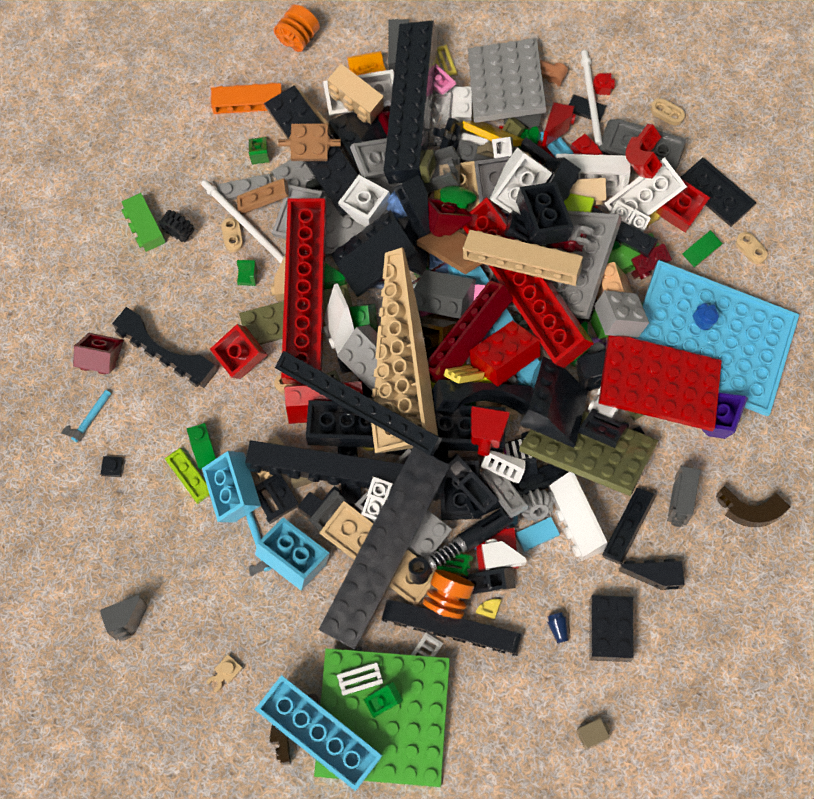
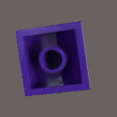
[702,393,748,439]

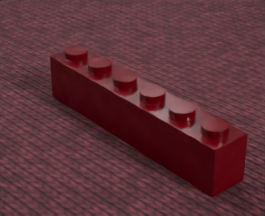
[427,280,513,383]

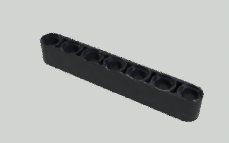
[381,600,522,656]

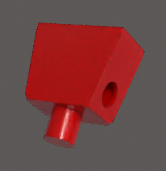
[471,406,510,456]

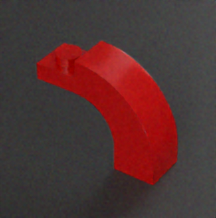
[625,124,662,179]

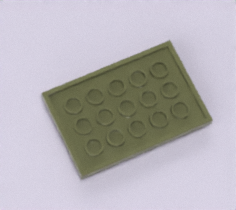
[519,411,659,496]

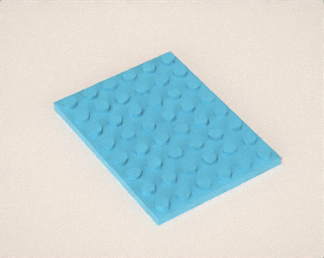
[631,260,799,417]

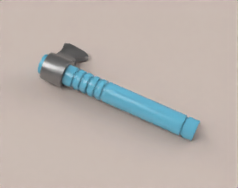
[61,390,111,443]
[246,512,272,577]

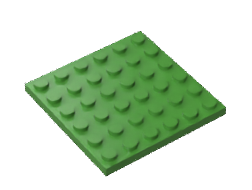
[314,648,450,787]

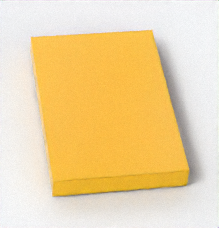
[462,121,523,146]

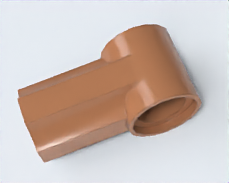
[540,59,568,86]

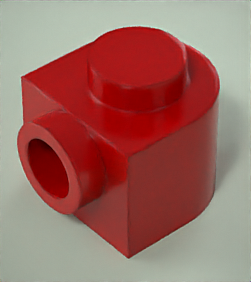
[593,73,615,95]

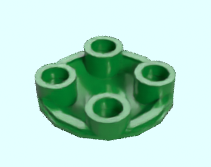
[440,185,477,208]

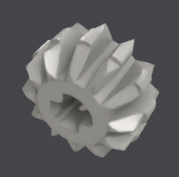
[521,488,553,522]

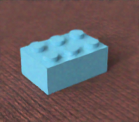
[202,451,261,523]
[255,518,329,591]

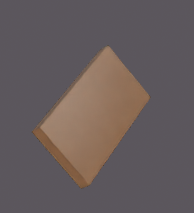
[416,231,482,274]

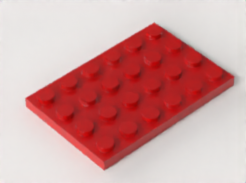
[598,335,722,431]

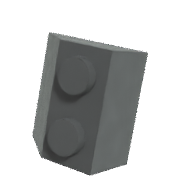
[99,594,148,641]

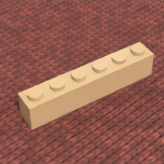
[463,230,583,286]

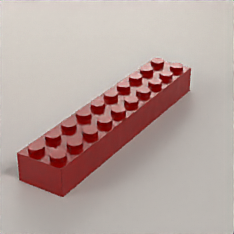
[463,197,594,368]
[281,198,327,384]

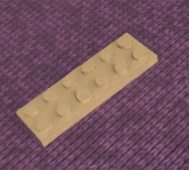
[319,501,435,606]

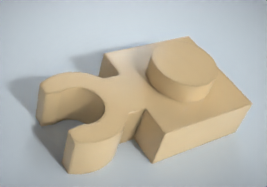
[206,655,243,693]

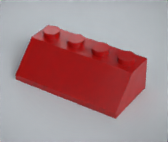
[284,380,363,424]

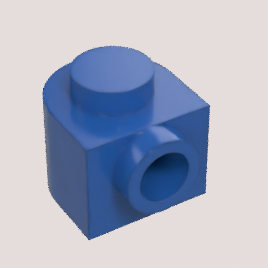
[692,303,719,330]

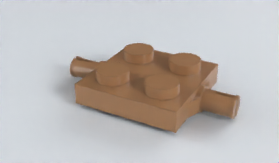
[278,124,341,161]

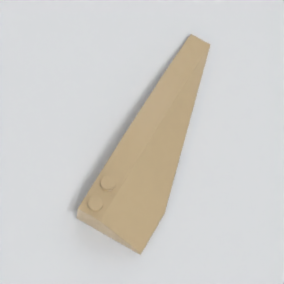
[371,248,438,453]

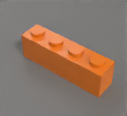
[211,83,283,114]

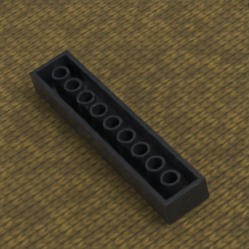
[383,20,439,184]
[306,400,506,452]
[318,447,451,649]

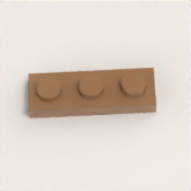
[237,178,289,214]

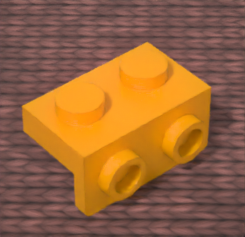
[347,51,386,75]

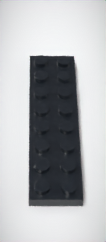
[264,85,358,217]

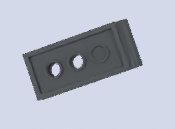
[599,119,686,172]

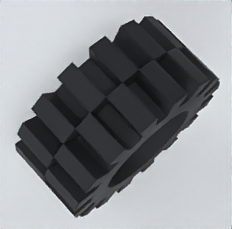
[159,210,195,242]

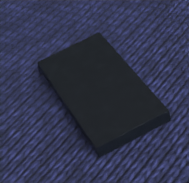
[680,157,756,227]

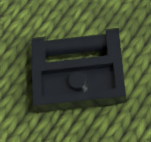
[504,210,542,247]
[579,408,629,448]
[255,475,299,524]

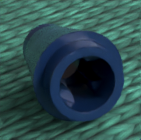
[547,612,569,644]

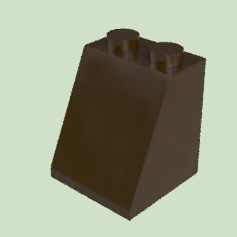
[420,313,459,360]

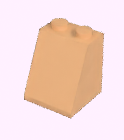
[596,262,633,300]

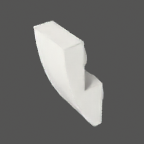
[609,200,651,232]
[361,477,393,520]

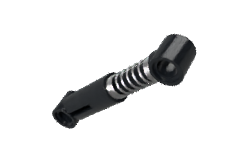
[408,506,520,585]

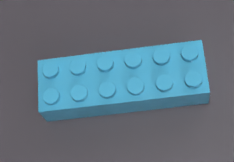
[254,675,382,791]

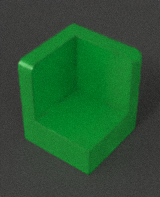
[237,260,258,286]

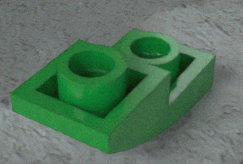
[682,230,723,268]

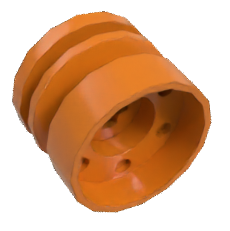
[274,4,320,52]
[423,569,475,619]

